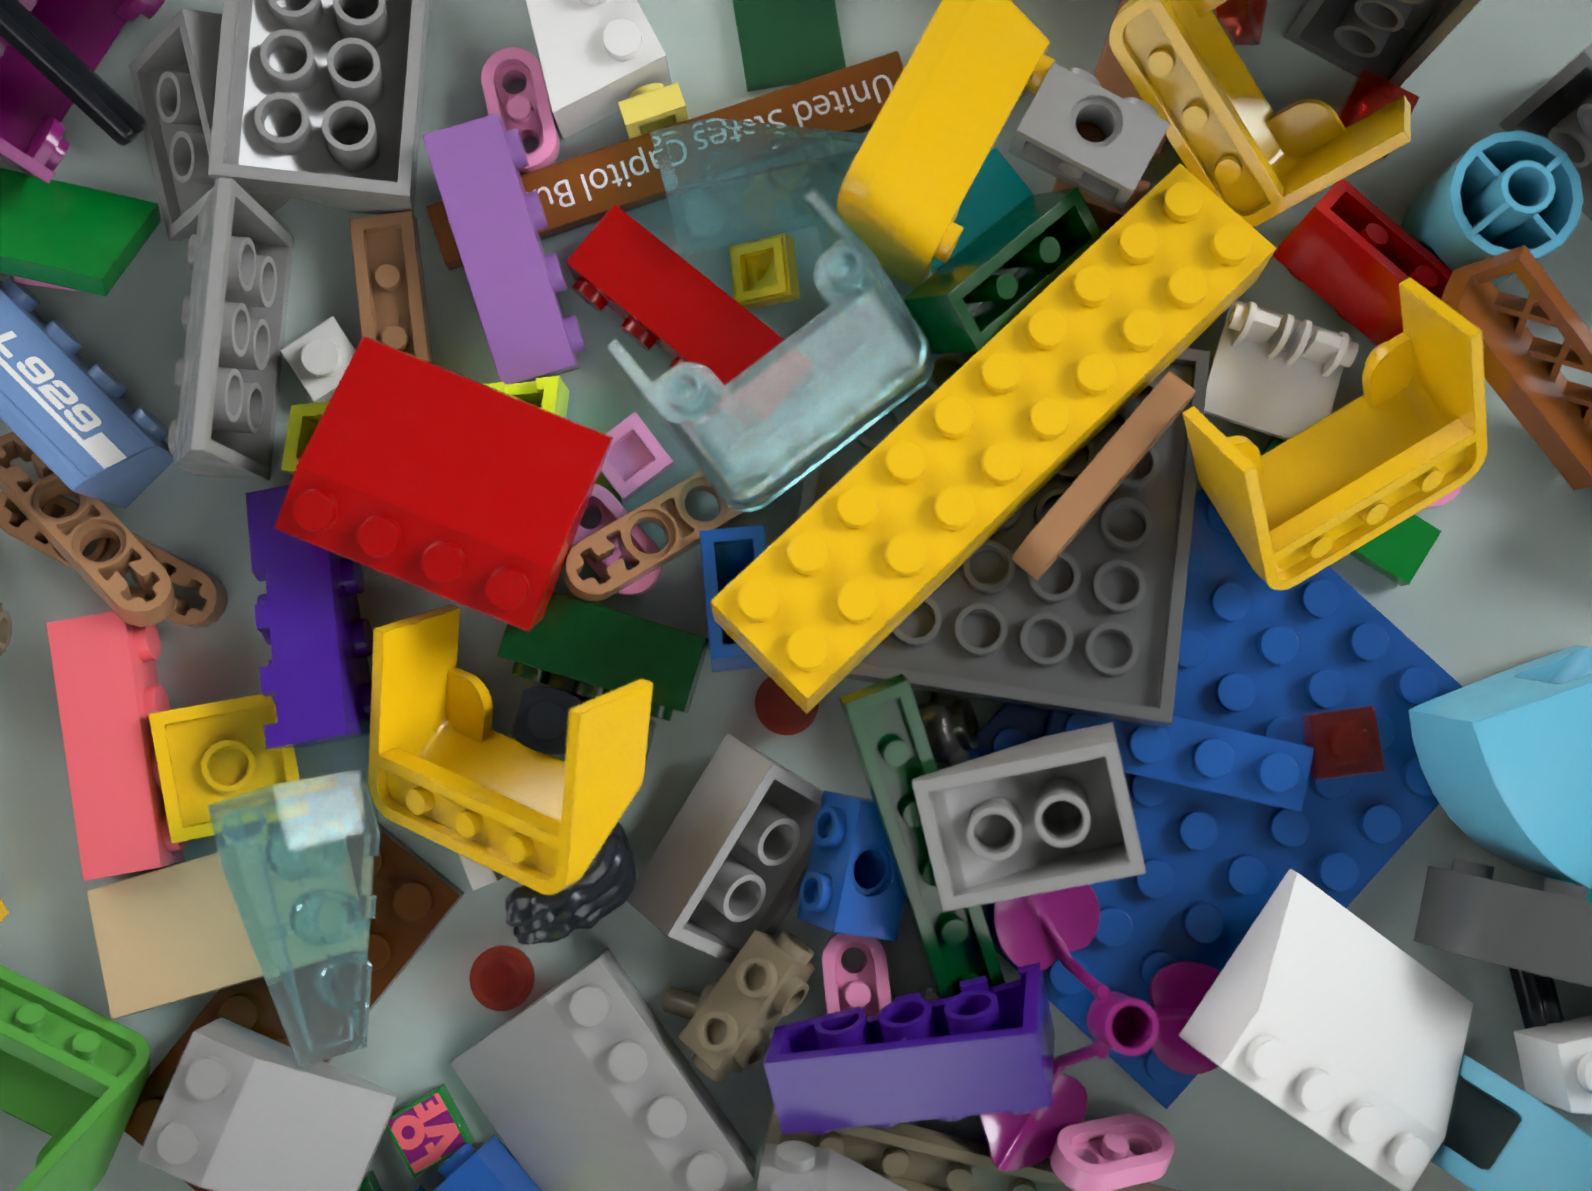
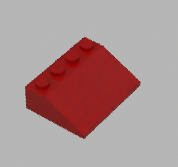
[274,336,613,632]

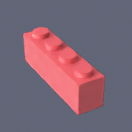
[47,611,189,881]

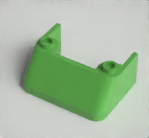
[0,965,150,1191]

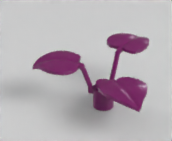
[979,884,1221,1171]

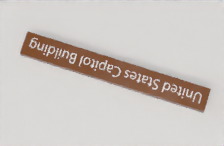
[426,51,904,270]

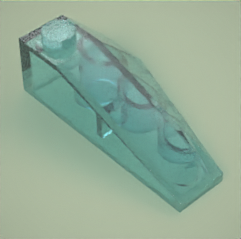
[650,117,868,257]
[208,769,380,1068]

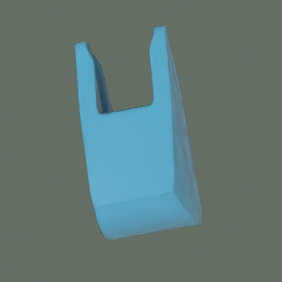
[1409,645,1592,890]
[1430,1054,1592,1191]

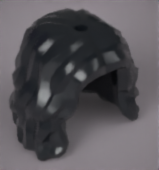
[505,822,636,945]

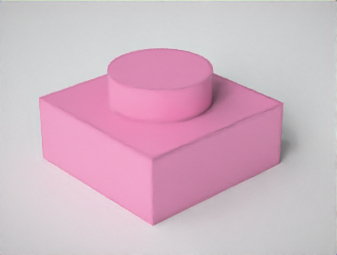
[601,412,675,503]

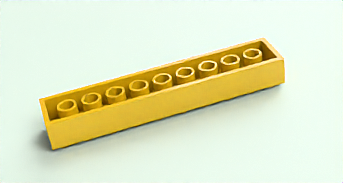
[710,163,1277,714]

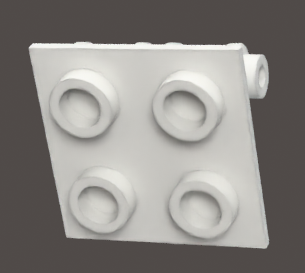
[1204,300,1359,441]

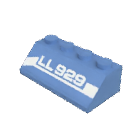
[0,276,174,508]

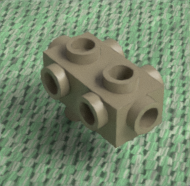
[662,930,817,1083]

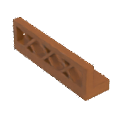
[1441,245,1592,490]

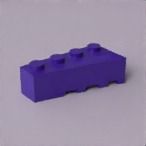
[245,485,374,749]
[764,962,1055,1135]

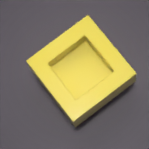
[618,82,688,139]

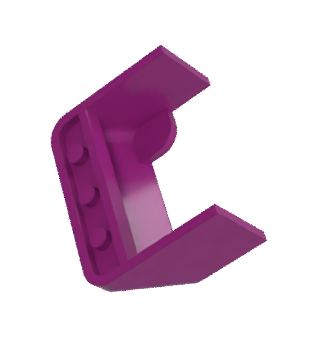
[0,0,165,184]

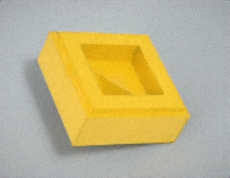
[729,233,800,311]

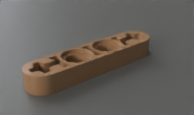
[1011,371,1196,581]
[0,432,175,627]
[564,444,785,602]
[0,483,227,628]

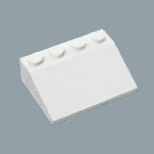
[1179,869,1473,1191]

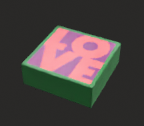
[386,1084,475,1178]

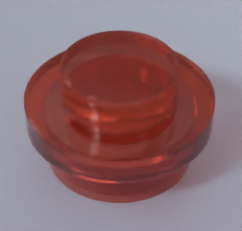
[755,677,819,735]
[469,945,535,1011]

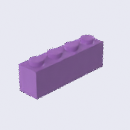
[422,113,587,384]

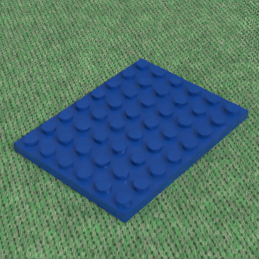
[944,488,1463,1110]

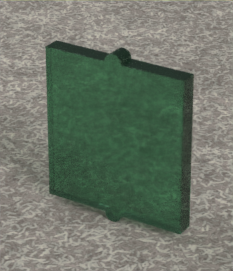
[732,0,846,92]

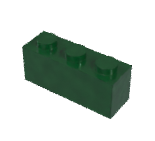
[902,187,1102,354]
[497,592,709,721]

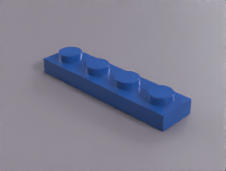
[1045,710,1314,812]

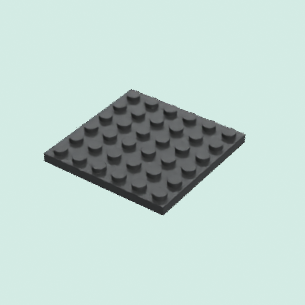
[798,297,1210,728]

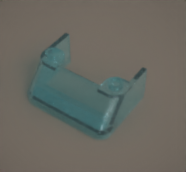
[606,189,934,512]

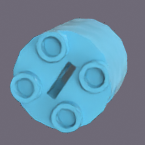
[1400,130,1584,286]

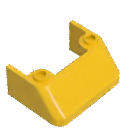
[834,0,1056,289]
[1109,0,1411,227]
[1182,277,1488,590]
[368,604,653,895]

